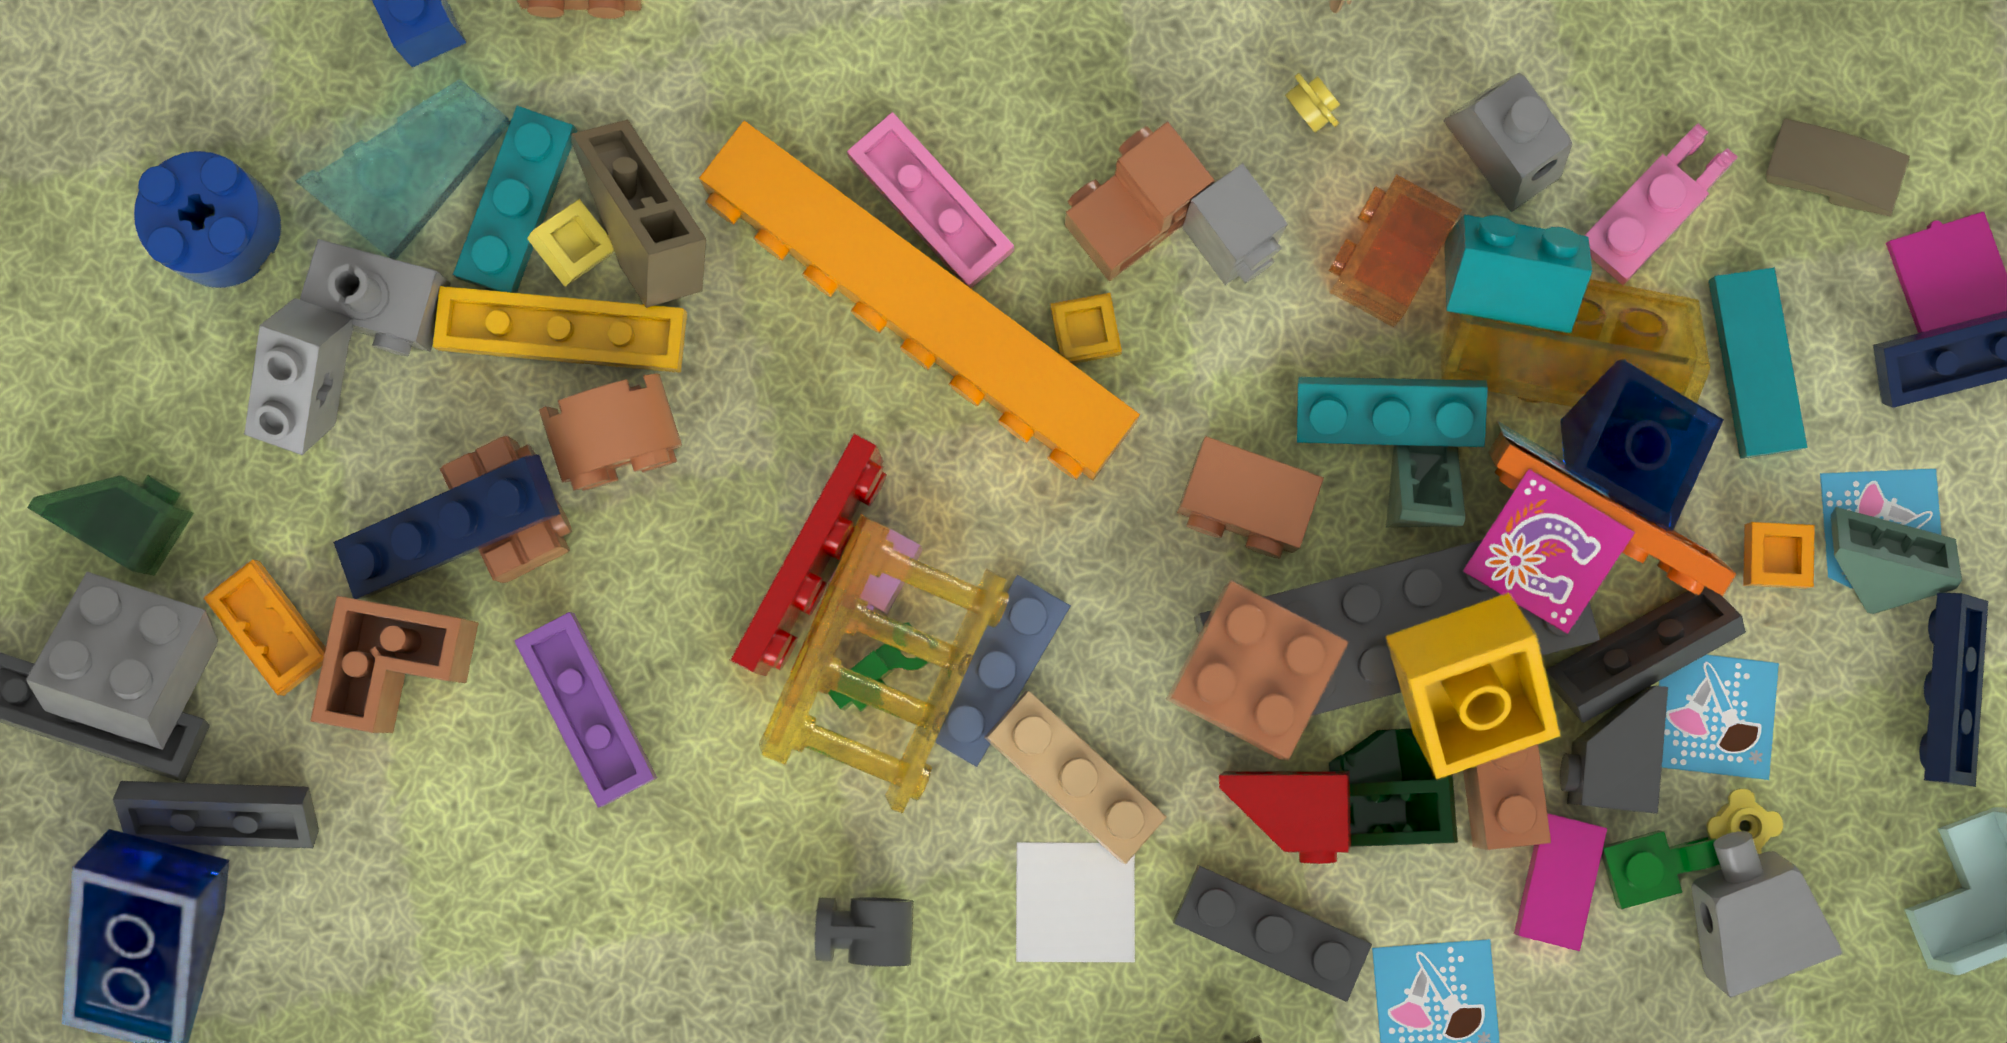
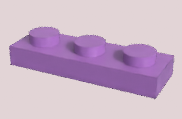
[514,612,657,808]

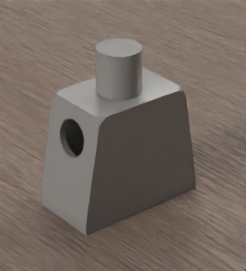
[1443,73,1572,212]
[1691,831,1843,998]

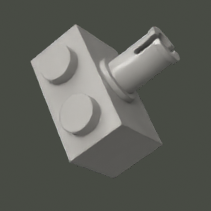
[300,239,451,357]

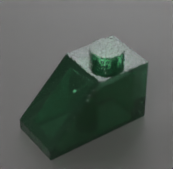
[27,474,194,576]

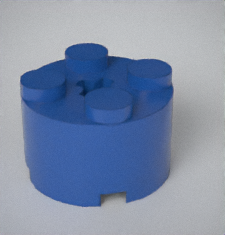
[134,151,281,288]

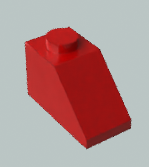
[1219,771,1351,864]

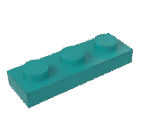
[453,106,577,293]
[1297,377,1488,447]

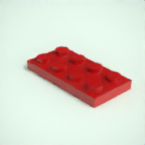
[730,434,887,676]

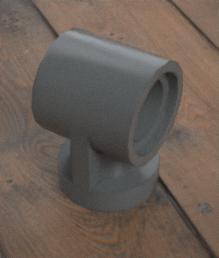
[815,897,914,966]

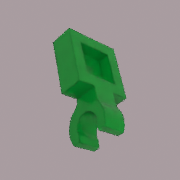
[825,622,934,712]
[1601,830,1720,909]

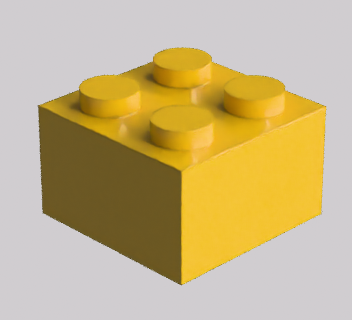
[1386,593,1560,779]

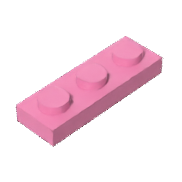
[847,112,1014,289]

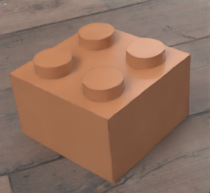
[1166,581,1349,759]

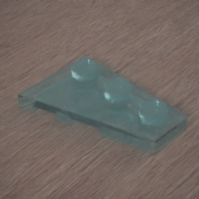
[295,79,511,260]

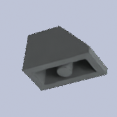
[1560,686,1668,814]

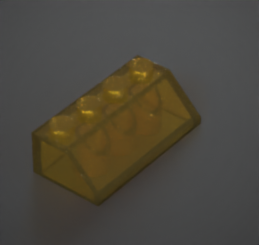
[1441,279,1711,429]

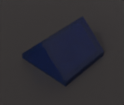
[1560,360,1724,531]

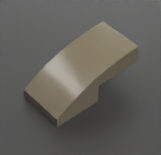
[1766,118,1909,217]

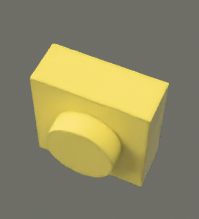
[527,199,614,287]

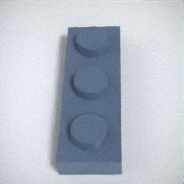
[923,575,1071,767]

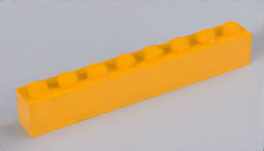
[699,120,1140,480]

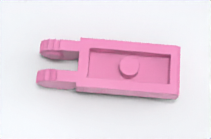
[1584,123,1738,285]

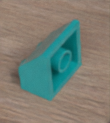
[1444,214,1592,333]

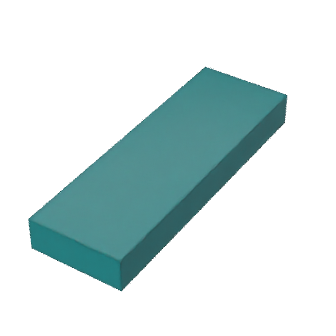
[1708,267,1808,459]

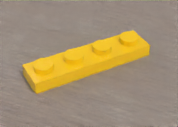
[433,286,687,373]

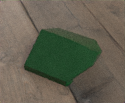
[1329,728,1458,847]

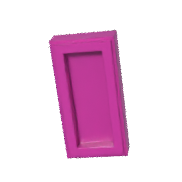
[1514,813,1608,951]

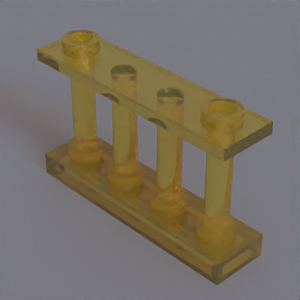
[759,514,1009,814]

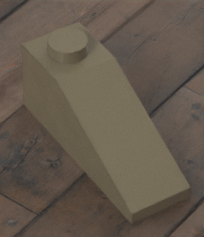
[571,119,706,308]

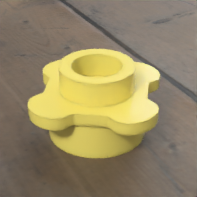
[1285,73,1340,133]
[1706,789,1783,855]

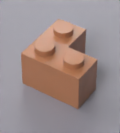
[1065,121,1215,282]
[311,596,479,733]

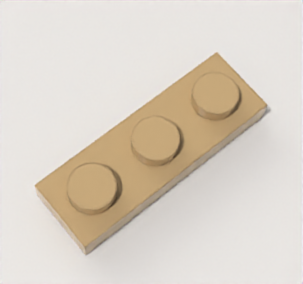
[984,691,1166,864]

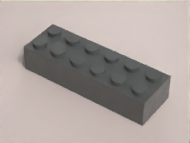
[1194,540,1600,737]

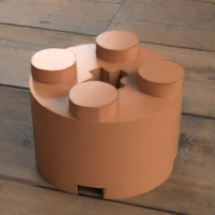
[539,374,682,491]

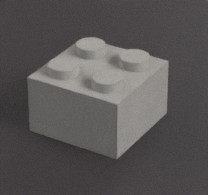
[26,572,218,750]

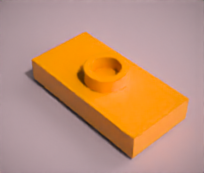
[203,559,326,696]

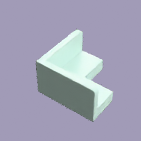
[1904,807,2007,975]

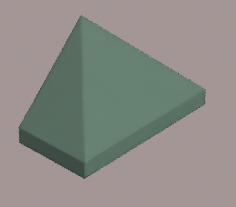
[1386,445,1466,528]
[1831,507,1962,614]

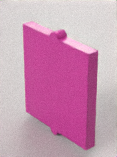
[1886,211,2007,333]

